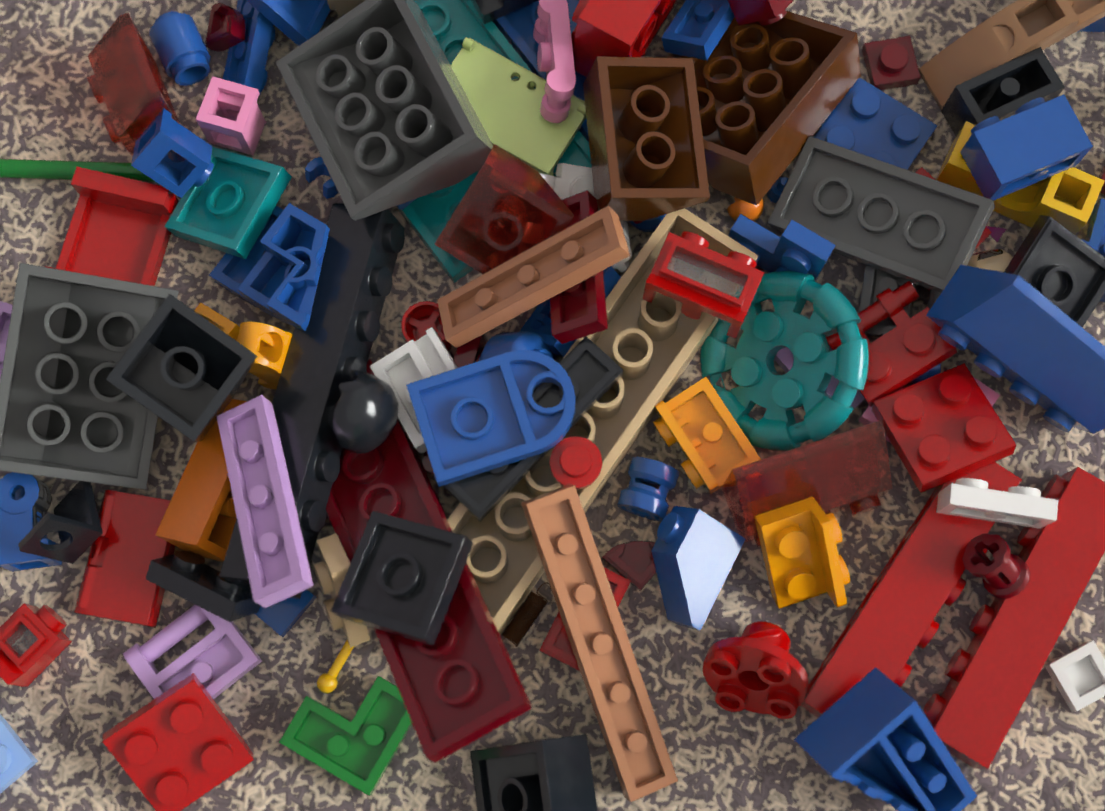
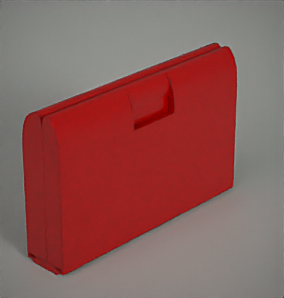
[74,490,175,628]

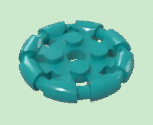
[700,271,869,451]

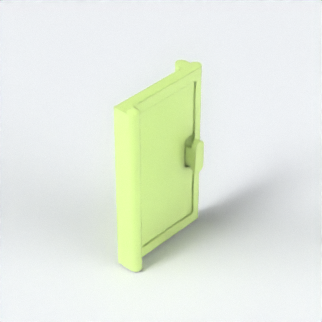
[451,37,586,176]

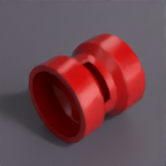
[401,301,452,351]

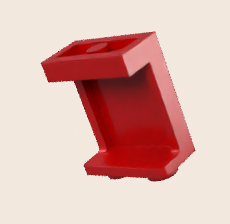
[45,166,179,286]

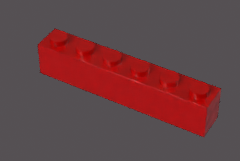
[800,462,1022,718]
[923,467,1105,769]

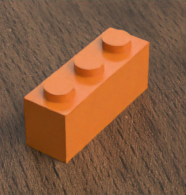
[155,399,247,562]

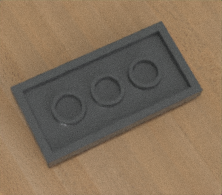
[768,136,995,293]

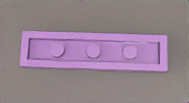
[217,395,313,608]

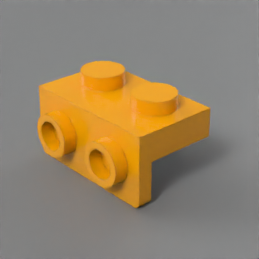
[653,377,762,494]

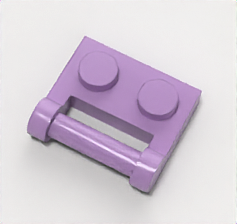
[123,605,262,699]

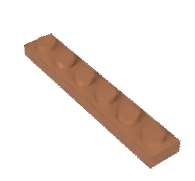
[521,484,678,802]

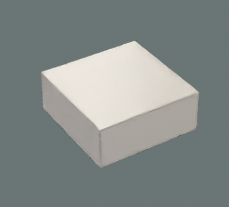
[1044,640,1105,712]

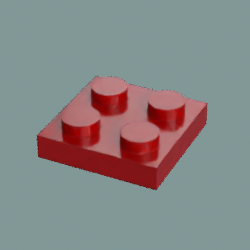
[872,363,1016,493]
[102,673,254,811]

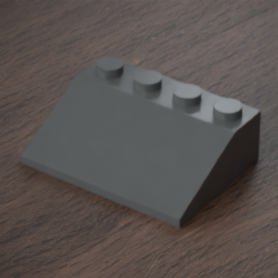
[276,0,499,221]
[0,263,179,490]

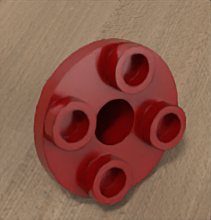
[702,621,809,719]

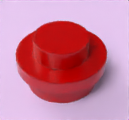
[550,436,602,489]

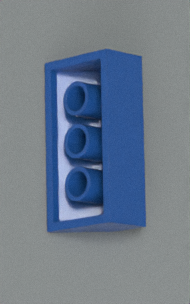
[926,265,1105,434]

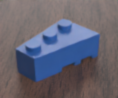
[794,667,977,811]

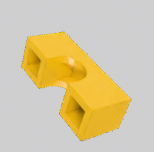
[936,121,1105,235]

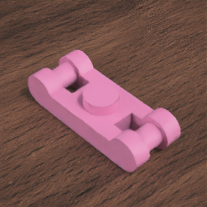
[533,0,576,123]

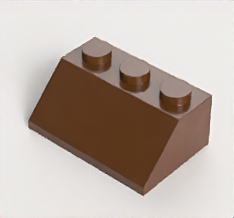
[583,56,710,221]

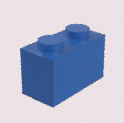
[960,94,1093,200]

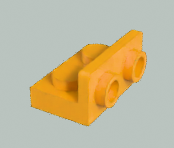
[754,496,850,609]

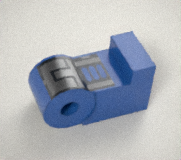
[0,472,62,572]

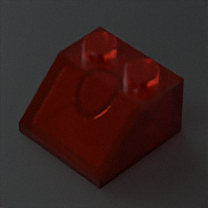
[87,13,180,155]
[435,144,574,274]

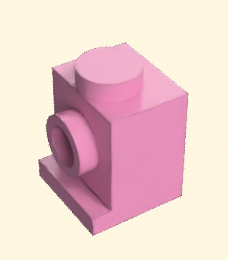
[196,76,266,156]

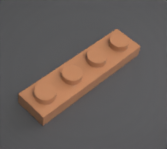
[437,206,630,348]

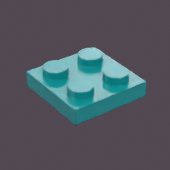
[164,147,292,259]

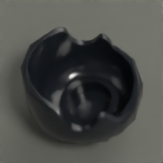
[333,370,399,454]

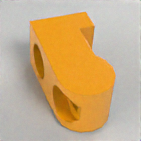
[237,322,293,389]

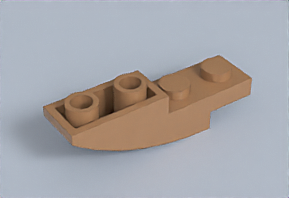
[919,0,1105,110]

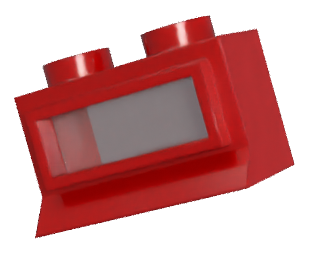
[642,231,765,339]

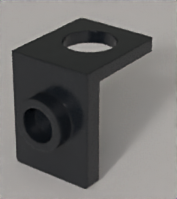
[18,481,103,564]

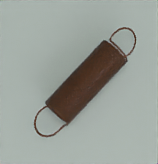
[502,582,551,647]

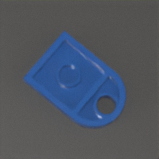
[406,350,575,487]

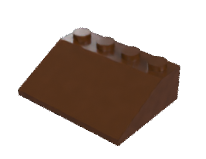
[681,11,861,206]

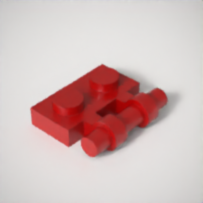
[825,281,957,407]

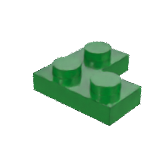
[279,676,412,796]

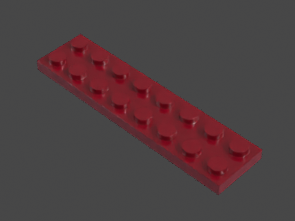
[326,359,533,763]

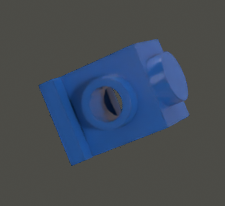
[131,108,214,198]

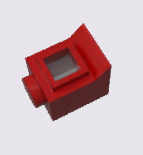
[0,603,72,687]

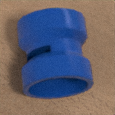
[617,456,680,522]

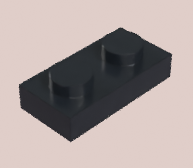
[146,551,260,622]

